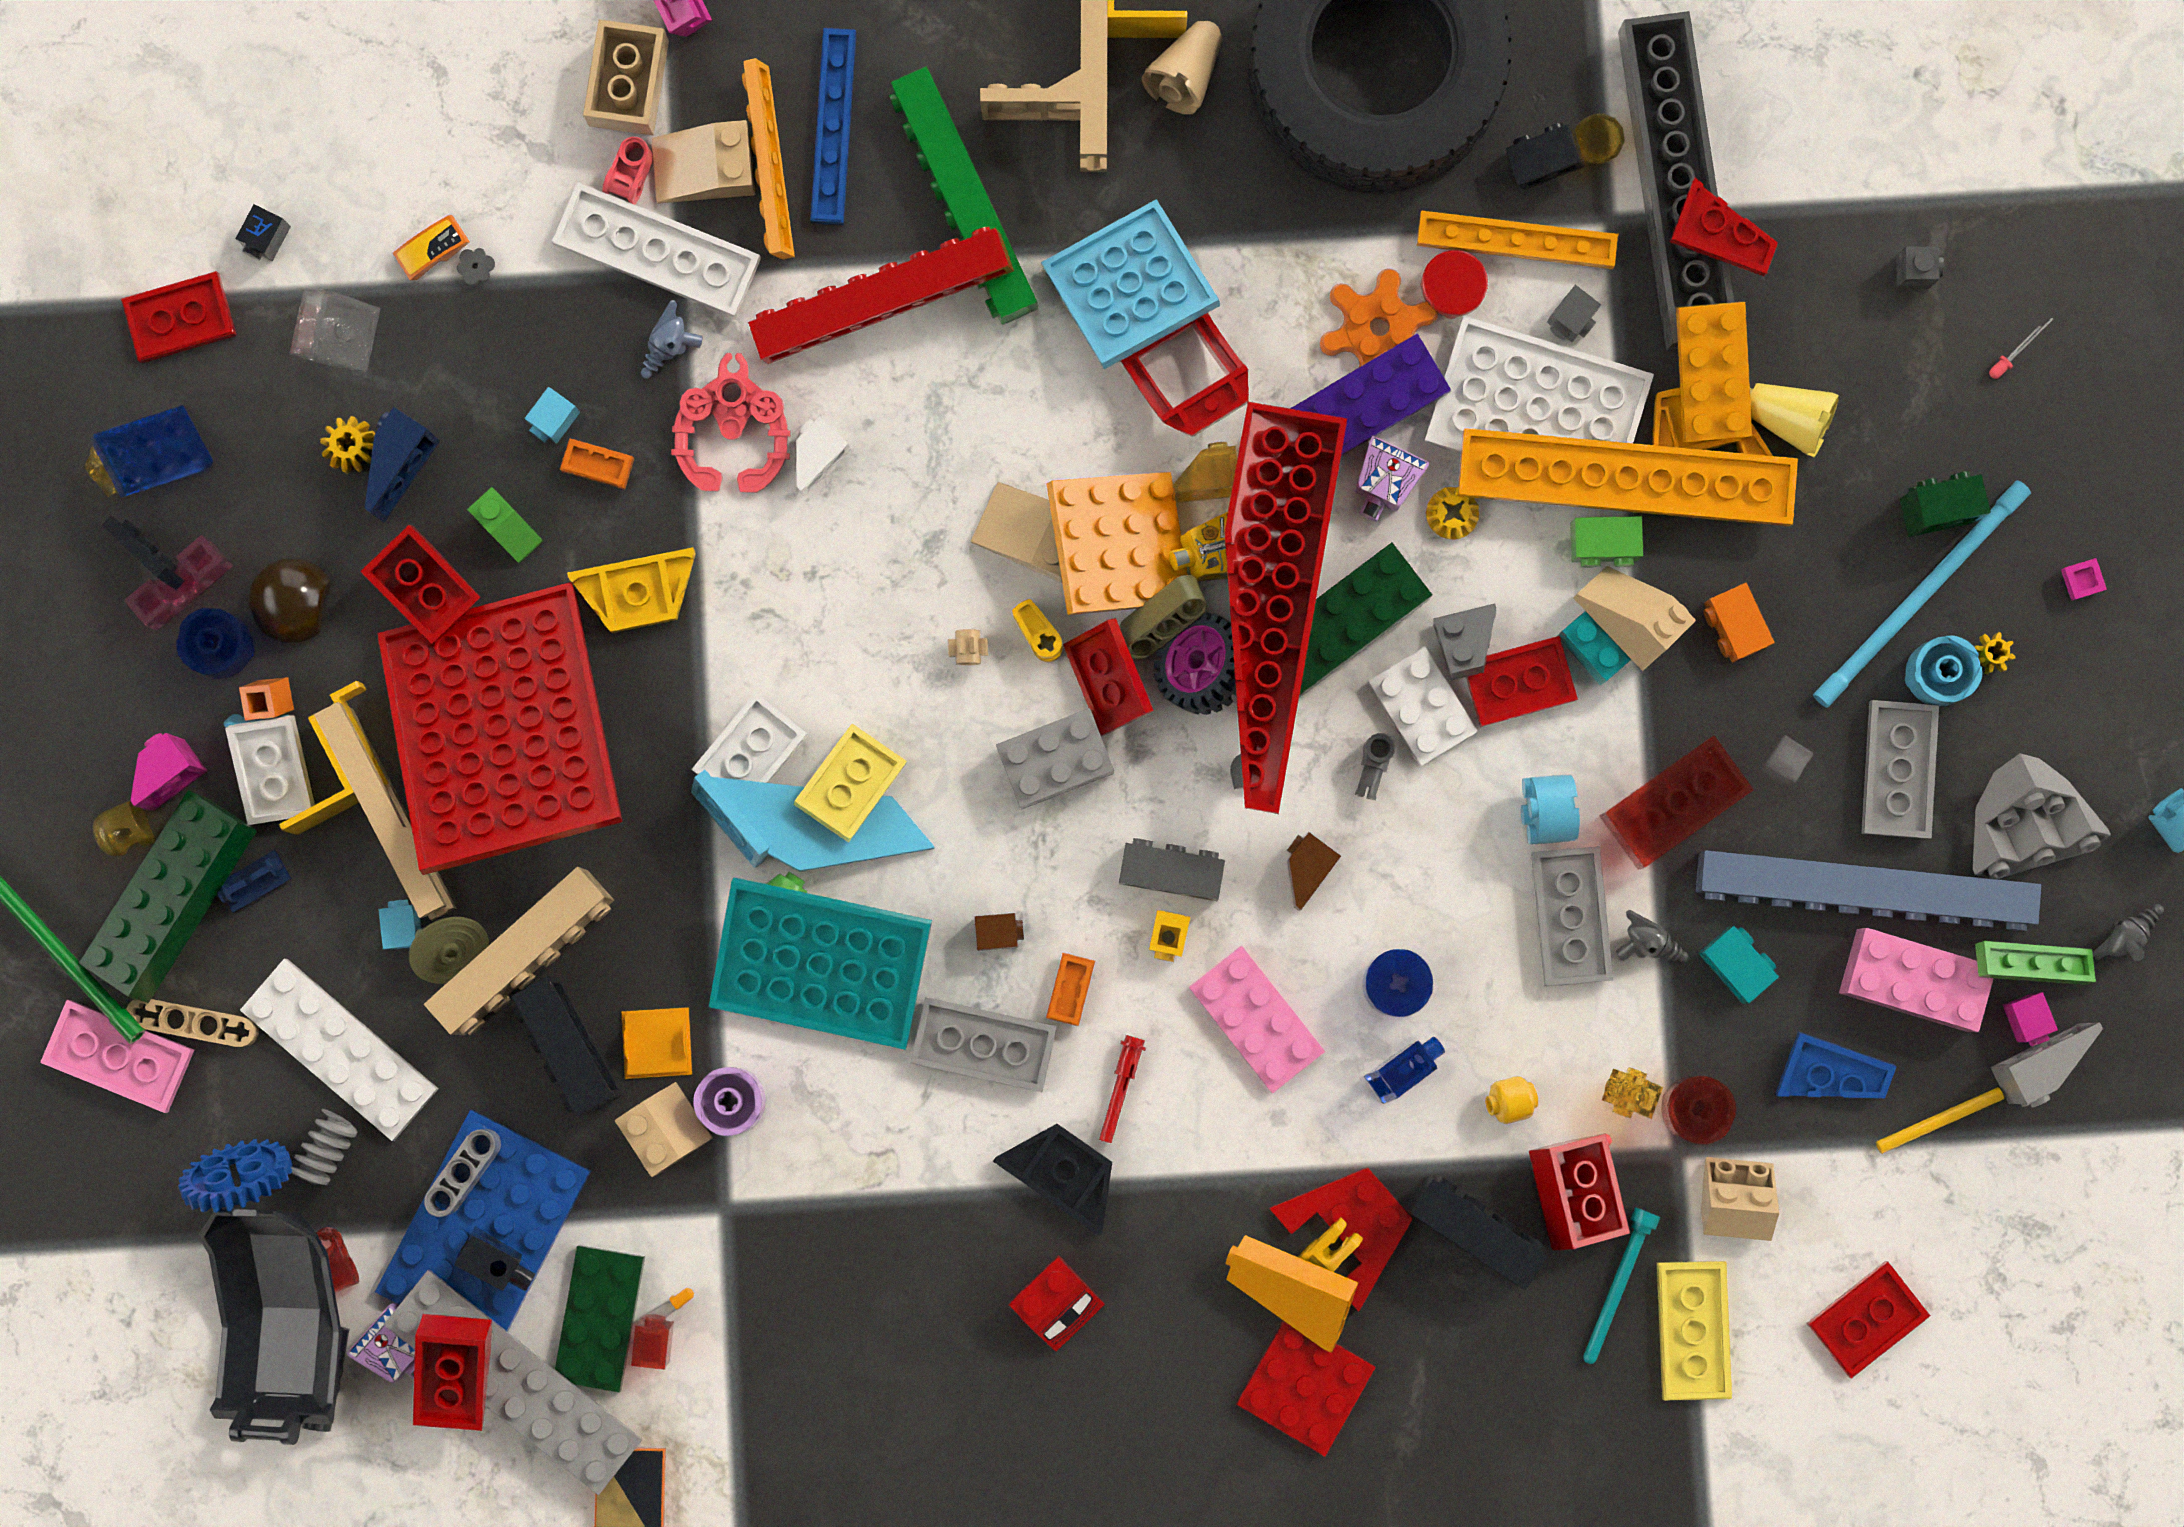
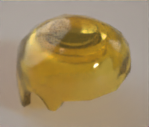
[1575,113,1625,165]

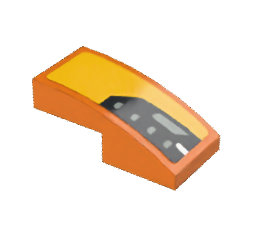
[393,215,470,280]

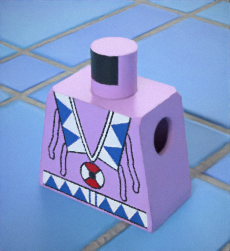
[1355,435,1430,522]
[346,1303,415,1383]

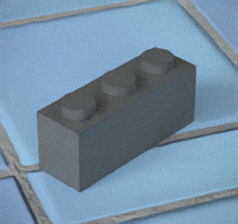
[1119,838,1225,901]

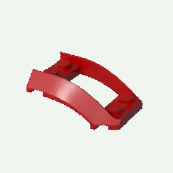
[1120,313,1249,437]

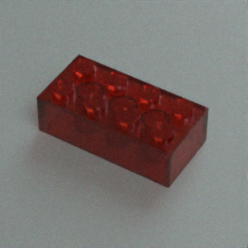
[1599,735,1754,870]

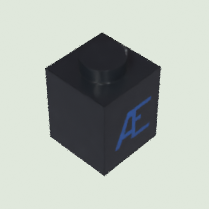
[235,204,291,261]

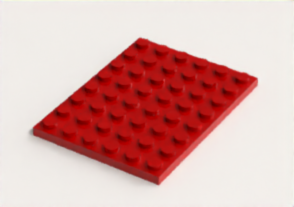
[377,582,623,875]

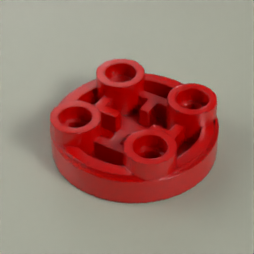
[1420,250,1488,319]

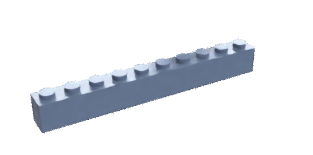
[1695,850,2041,931]

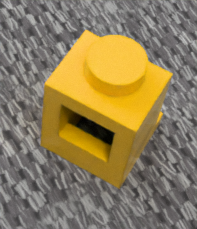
[1149,910,1190,962]

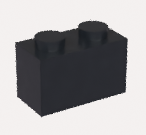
[1506,123,1586,190]

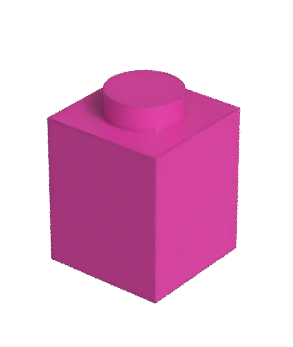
[2002,992,2058,1046]

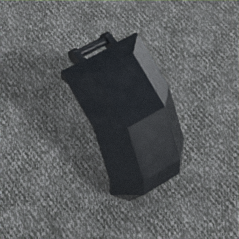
[198,1209,342,1445]

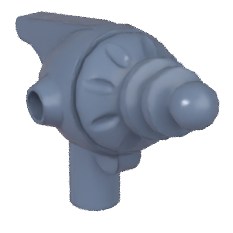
[641,300,703,379]

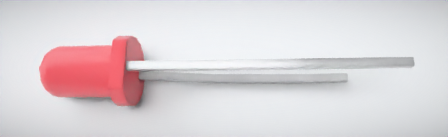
[1989,318,2053,379]

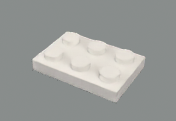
[1367,647,1478,767]
[692,691,808,783]
[225,715,315,825]

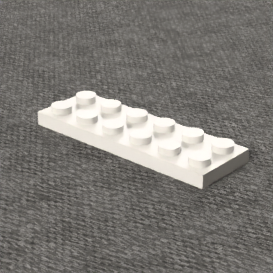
[552,182,761,318]
[240,959,438,1141]

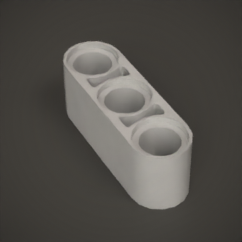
[424,1129,501,1217]

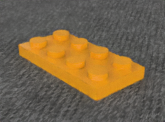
[1676,302,1752,442]

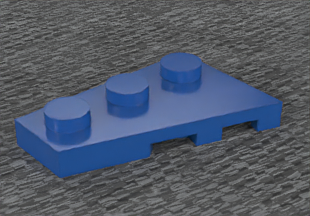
[1775,1031,1896,1098]

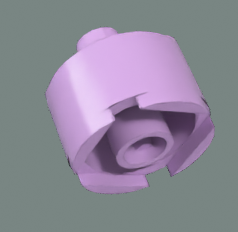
[694,1067,766,1136]

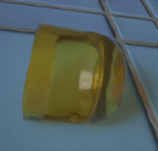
[93,799,156,857]

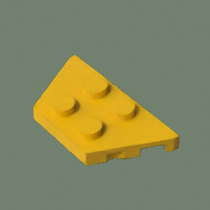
[567,547,696,633]

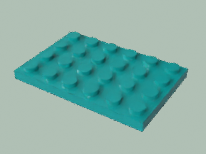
[709,877,932,1050]

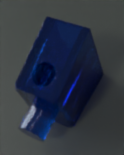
[1364,1036,1445,1104]

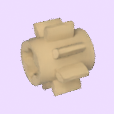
[948,629,988,666]

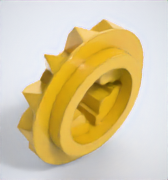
[1426,487,1479,540]

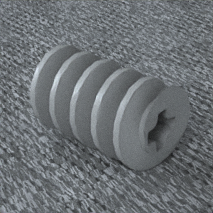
[291,1109,358,1185]

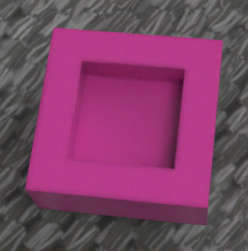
[2061,558,2107,601]

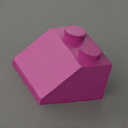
[130,733,207,811]

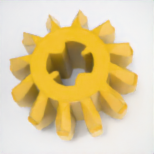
[320,416,375,474]

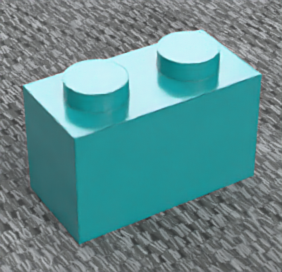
[1557,611,1631,686]
[1698,926,1779,1004]

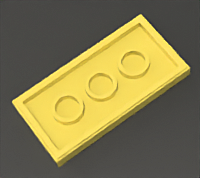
[1657,1261,1732,1401]

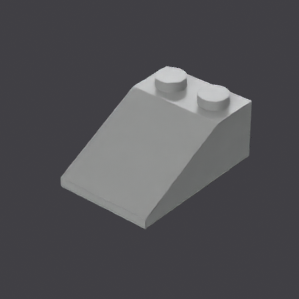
[1990,1022,2103,1108]

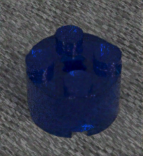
[176,608,254,679]
[1362,949,1433,1017]

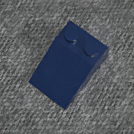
[364,407,440,523]

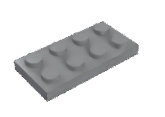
[1861,700,1939,839]
[1531,846,1613,986]
[910,997,1057,1092]

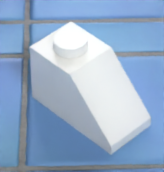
[796,416,851,496]

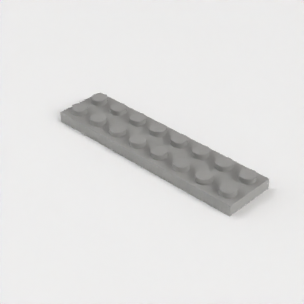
[384,1270,642,1495]

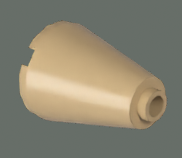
[1142,21,1223,114]

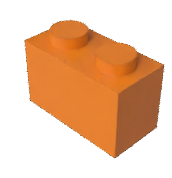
[1703,582,1775,663]

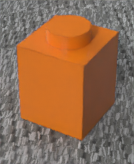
[239,677,294,720]

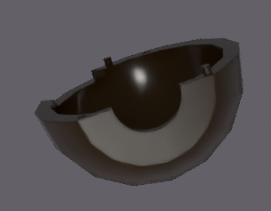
[249,559,331,642]

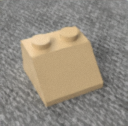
[614,1082,713,1177]

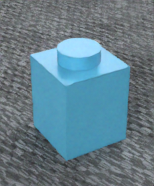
[525,387,580,444]
[378,900,421,950]

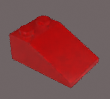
[360,525,481,644]
[413,1314,492,1431]

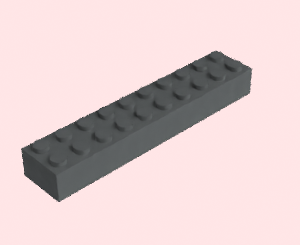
[1618,11,1734,351]

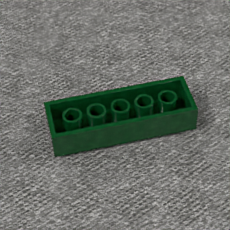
[1299,542,1433,698]
[79,790,257,1003]

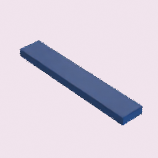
[810,28,857,225]

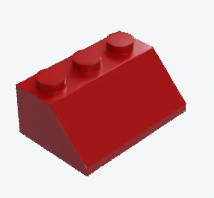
[1529,1133,1630,1250]

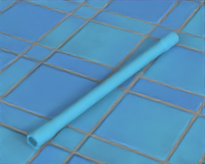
[1813,480,2031,708]

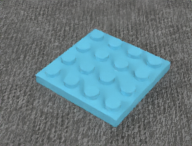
[1041,199,1221,369]

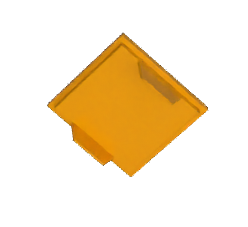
[621,1007,692,1079]

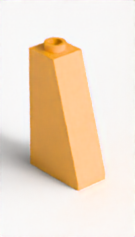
[1225,1235,1358,1353]

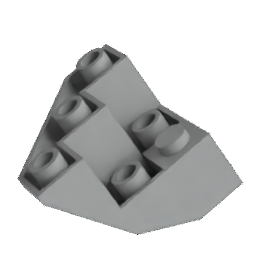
[1973,753,2111,880]

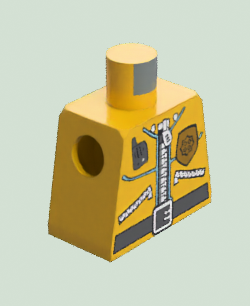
[1169,512,1228,581]

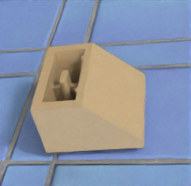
[1701,1157,1780,1241]

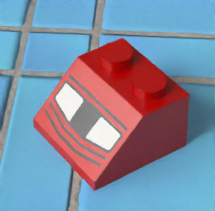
[1009,1255,1105,1351]

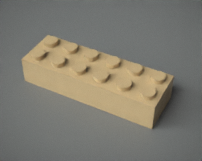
[424,867,614,1035]

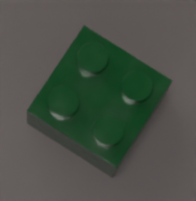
[1900,471,1991,537]

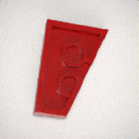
[1670,177,1778,277]

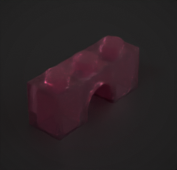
[124,535,233,631]

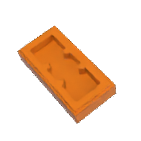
[560,438,635,490]
[1046,953,1095,1026]

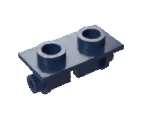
[217,850,292,913]

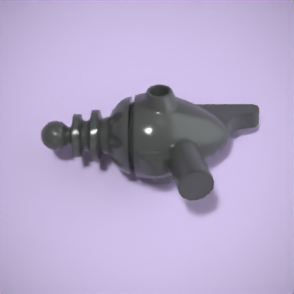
[2092,904,2164,961]
[1616,910,1689,963]

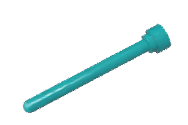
[1583,1207,1661,1364]

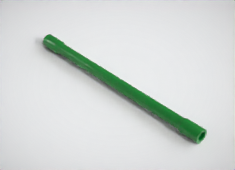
[0,876,145,1044]

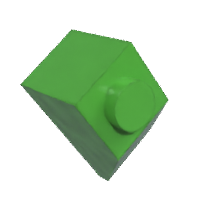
[467,487,543,564]

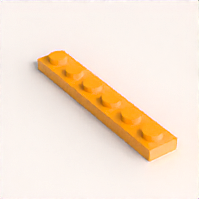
[742,58,795,260]
[1416,211,1618,269]

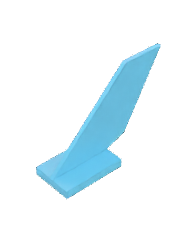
[691,769,935,872]

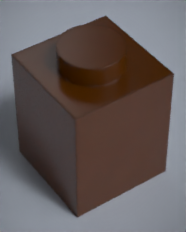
[975,913,1024,951]

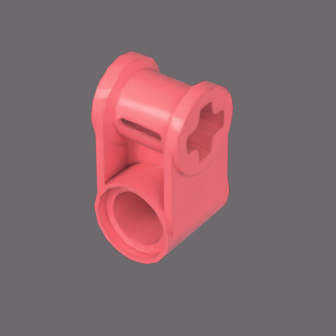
[602,136,653,205]

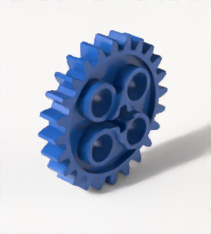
[178,1139,292,1213]

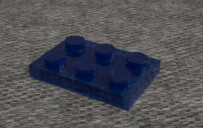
[90,405,214,498]

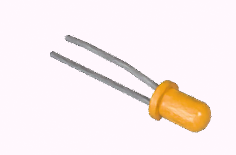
[629,1288,694,1346]

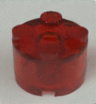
[1661,1076,1737,1144]

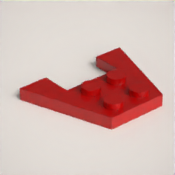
[1269,1167,1412,1312]

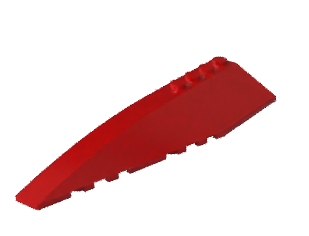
[1224,402,1348,814]

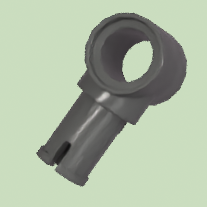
[1355,733,1396,800]

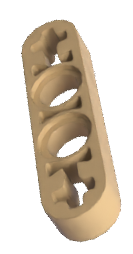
[126,999,259,1047]

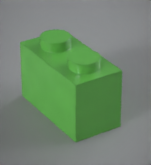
[1570,516,1643,568]

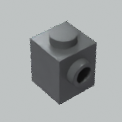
[1896,246,1944,289]
[1547,284,1602,342]

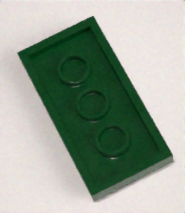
[555,1245,645,1392]

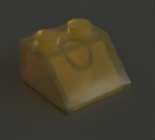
[1171,442,1237,503]

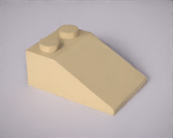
[652,120,755,204]
[971,482,1062,583]
[1573,566,1696,671]

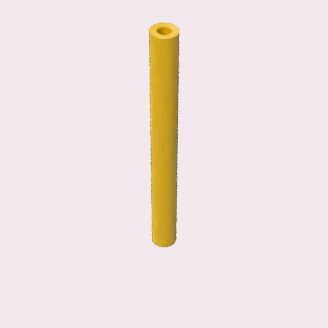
[1875,1087,2004,1154]

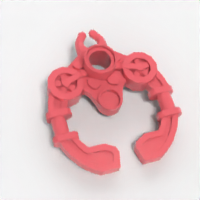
[671,353,791,493]

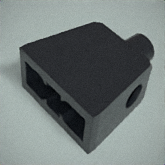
[454,1226,535,1291]

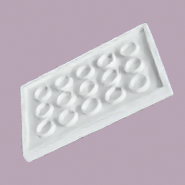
[1424,316,1654,454]

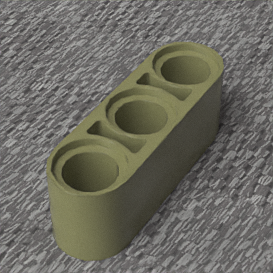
[1119,575,1207,659]

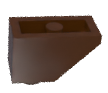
[1287,832,1341,911]

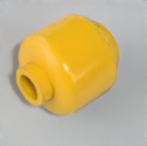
[1485,1076,1538,1124]

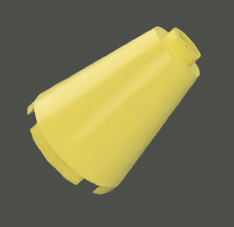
[1750,383,1839,458]

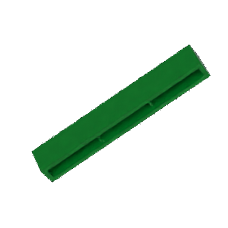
[888,66,1038,325]

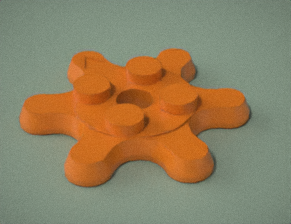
[1320,268,1438,367]

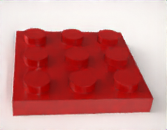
[1236,1320,1376,1456]

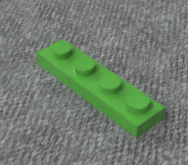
[1975,941,2096,985]

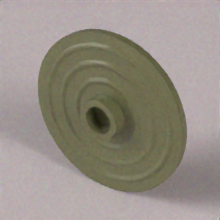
[409,917,489,984]

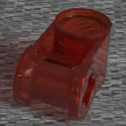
[316,1227,360,1293]

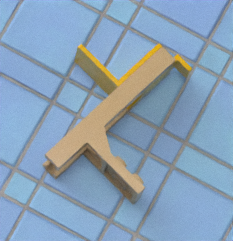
[980,0,1187,172]
[279,681,456,921]

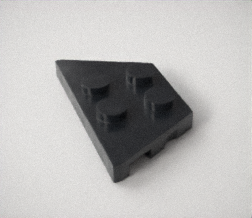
[993,1123,1113,1236]

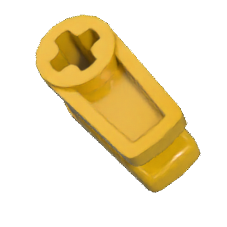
[1012,599,1063,662]
[1298,1217,1363,1272]

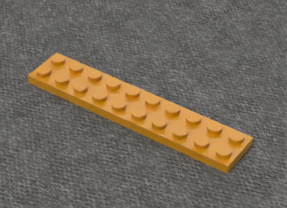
[1458,428,1798,526]

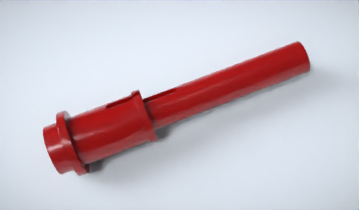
[1099,1035,1146,1143]

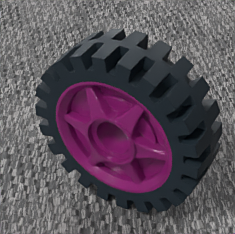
[1154,612,1236,715]

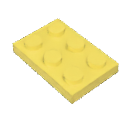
[793,724,907,843]

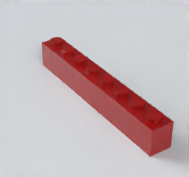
[748,227,1014,364]

